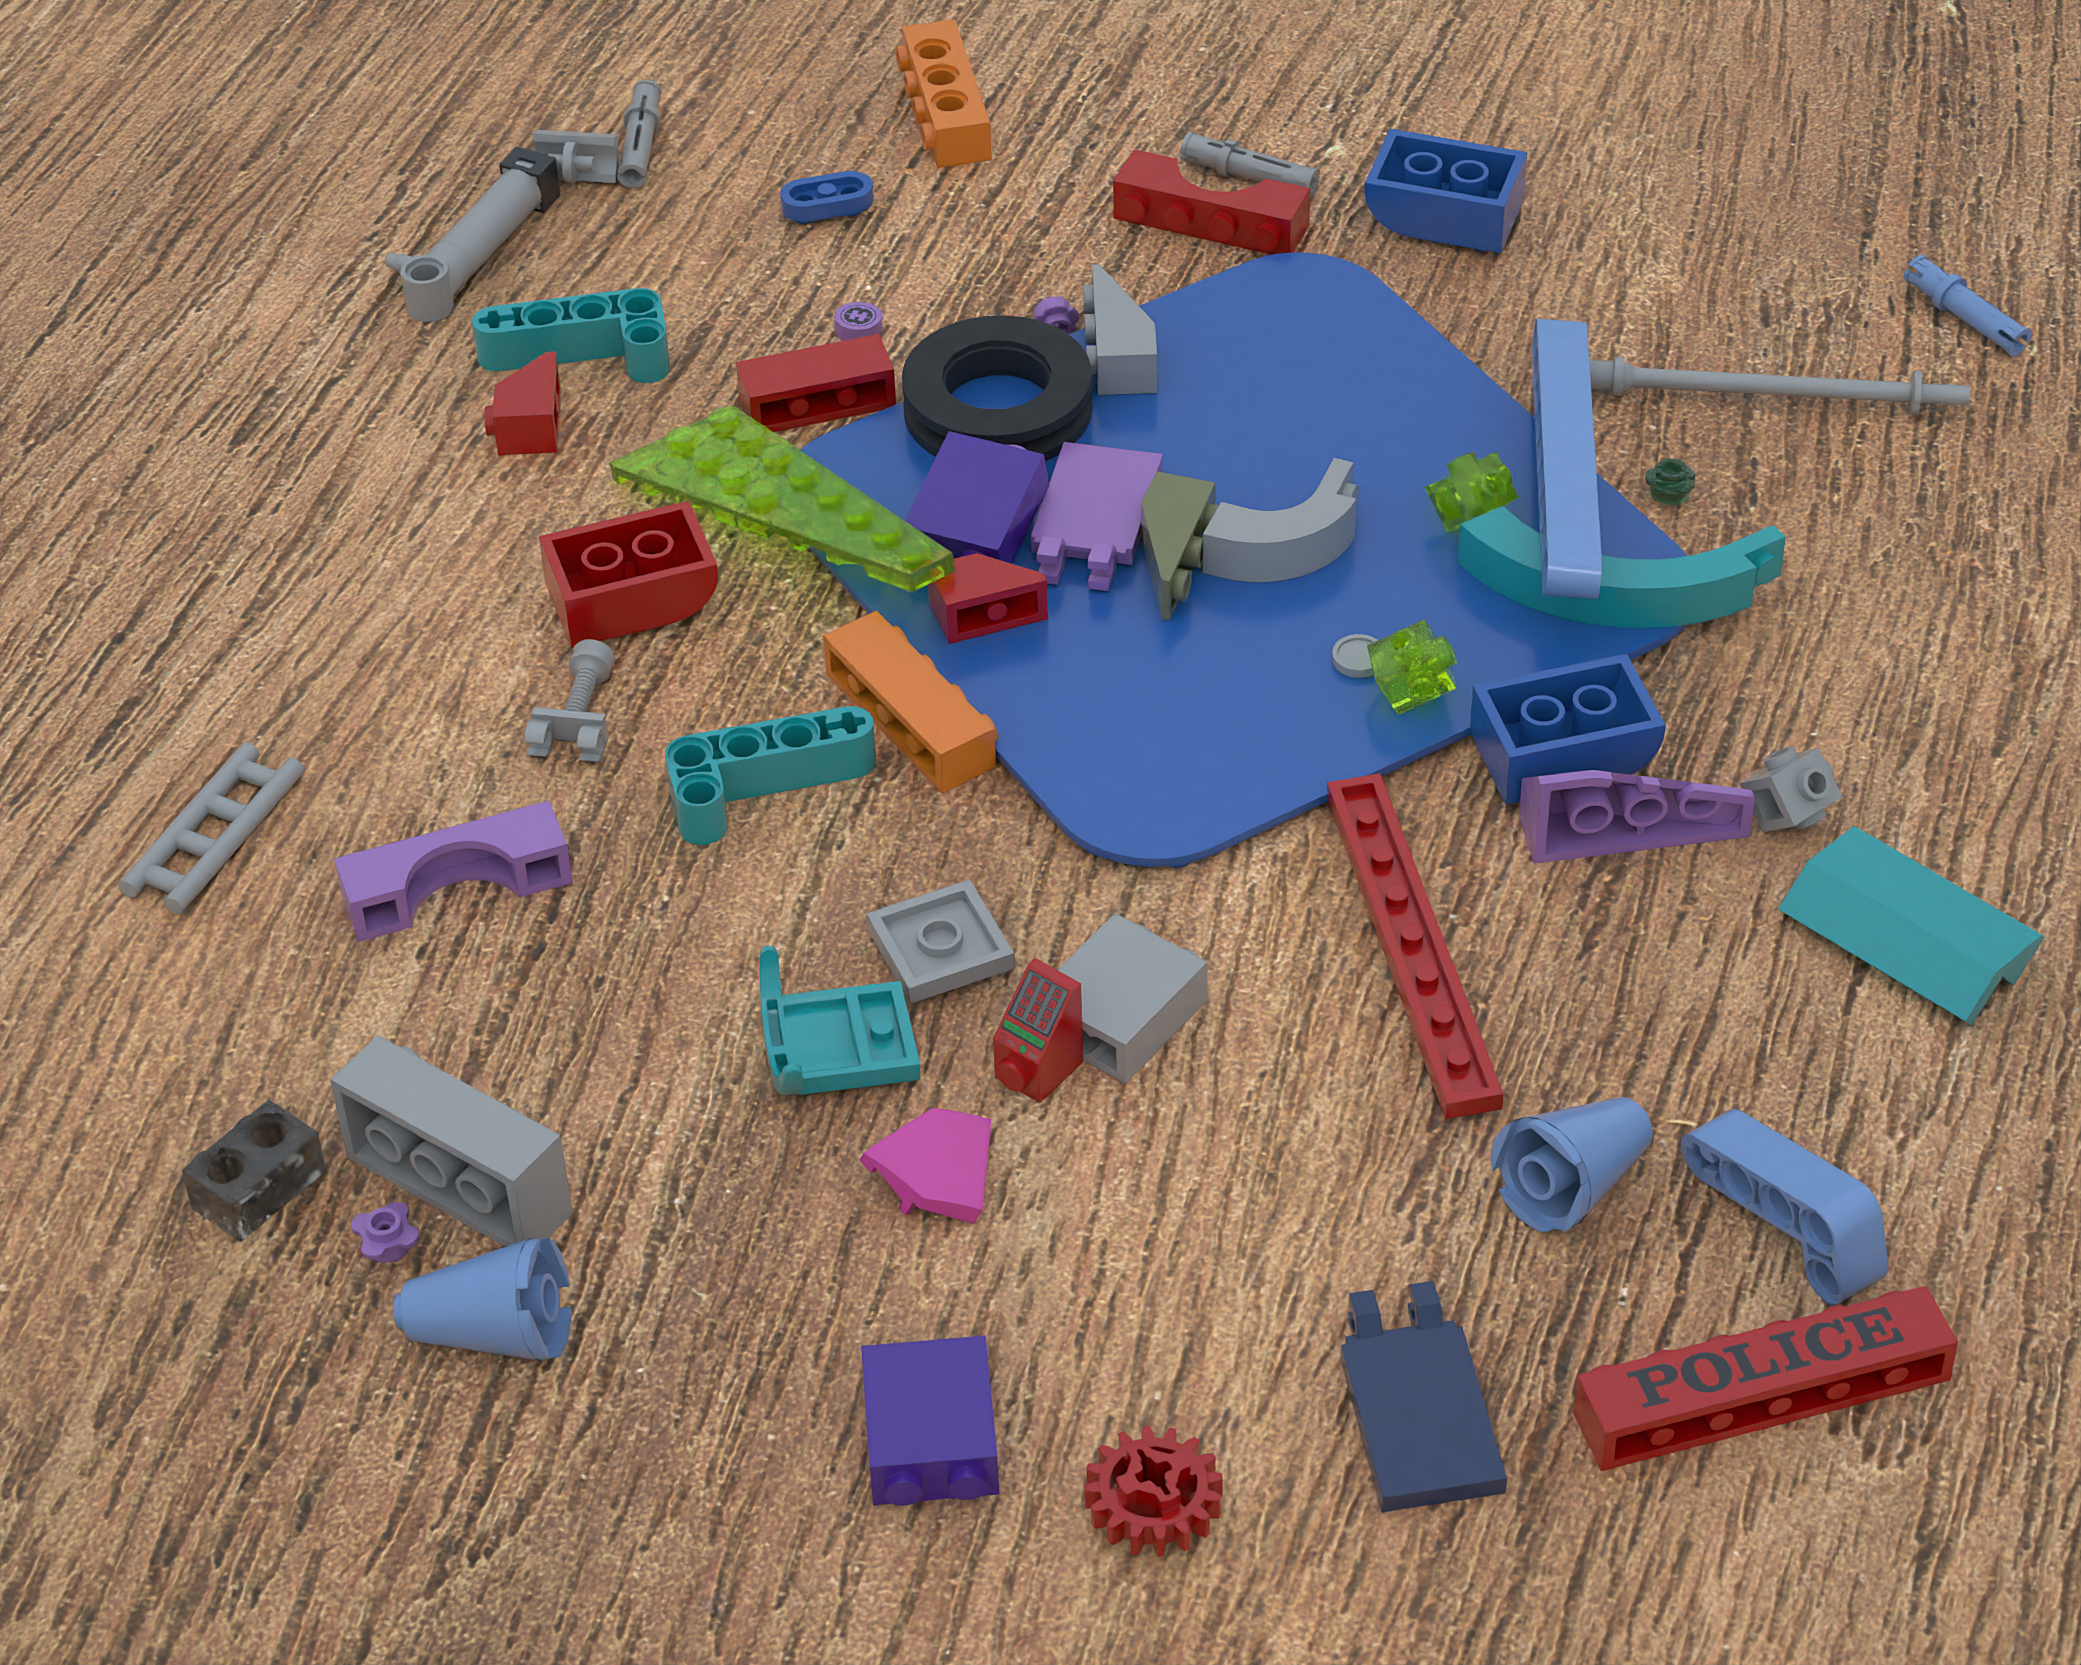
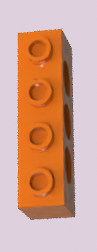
[896,19,992,168]

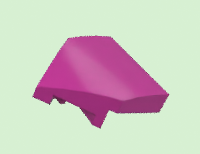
[860,1108,991,1224]

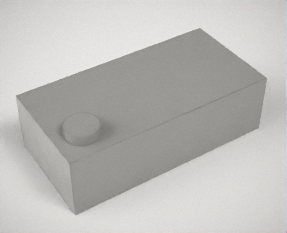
[330,1035,573,1247]

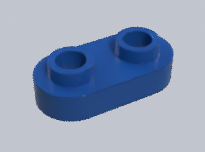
[780,171,874,224]

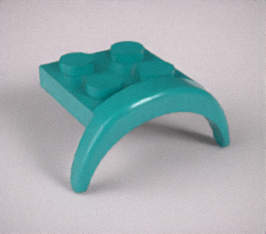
[759,946,920,1096]

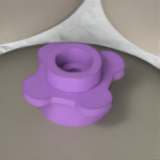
[351,1202,419,1263]

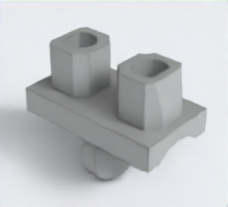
[533,130,619,183]

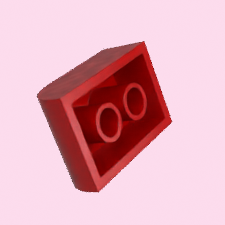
[539,500,718,648]

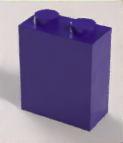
[902,431,1049,565]
[861,1335,999,1506]

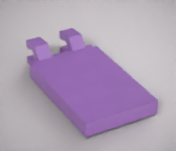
[1031,442,1163,591]

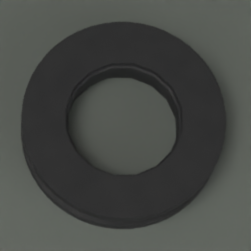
[902,315,1092,461]

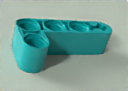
[472,288,670,383]
[665,706,876,845]

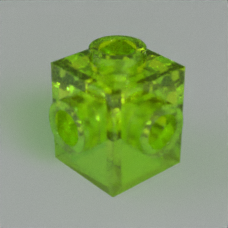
[1424,451,1519,533]
[1367,619,1458,715]

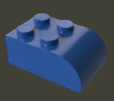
[1365,129,1527,253]
[1470,654,1666,805]

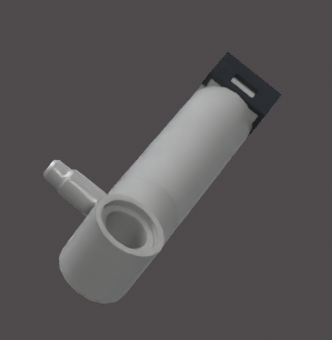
[384,146,561,322]

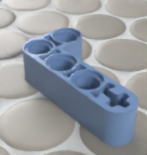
[1681,1109,1889,1306]

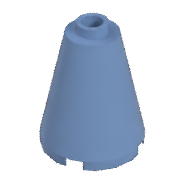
[1490,1097,1653,1233]
[393,1237,571,1361]

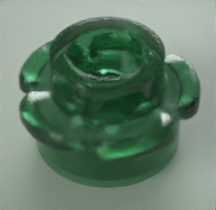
[1645,458,1695,505]

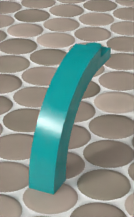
[1458,506,1786,628]

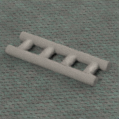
[118,742,305,915]

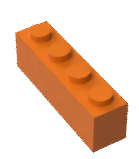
[823,610,998,794]

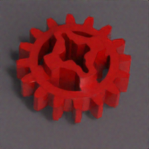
[1084,1426,1223,1557]

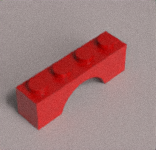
[1113,149,1310,255]

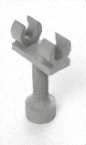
[524,639,615,762]

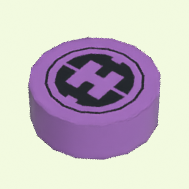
[834,302,883,341]

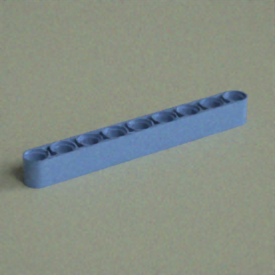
[1532,319,1602,599]

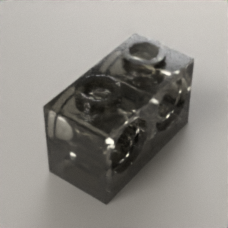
[182,1099,327,1243]

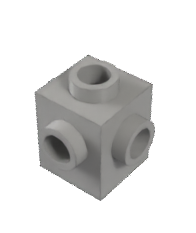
[1739,746,1842,832]

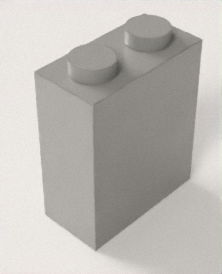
[1057,913,1207,1084]

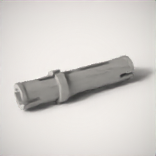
[617,79,662,188]
[1180,131,1320,198]

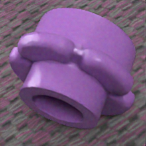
[1033,297,1079,334]

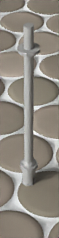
[1589,357,1970,415]

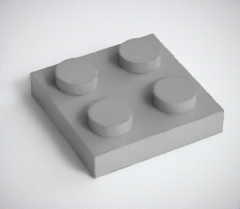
[866,879,1015,1004]

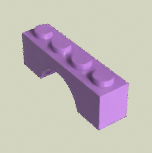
[334,801,573,942]

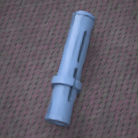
[1903,255,2032,357]

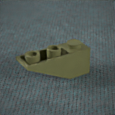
[1141,471,1219,620]

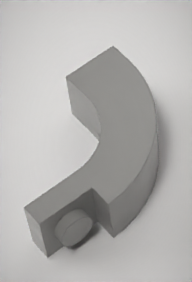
[1203,458,1359,582]

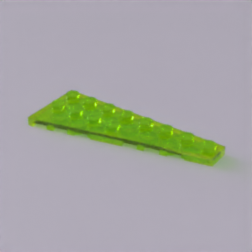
[609,405,956,592]

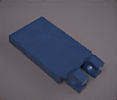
[1340,1281,1507,1513]

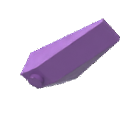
[1519,770,1755,864]

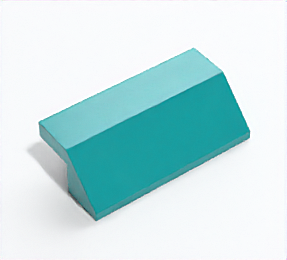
[1778,826,2045,1026]

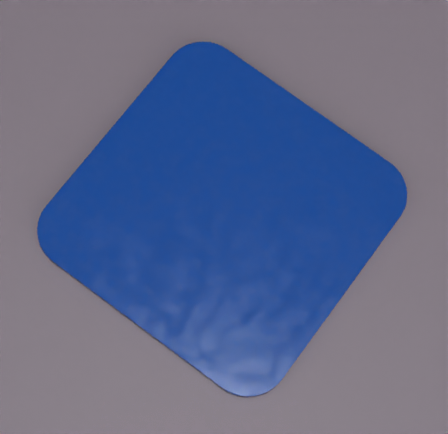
[779,253,1687,868]

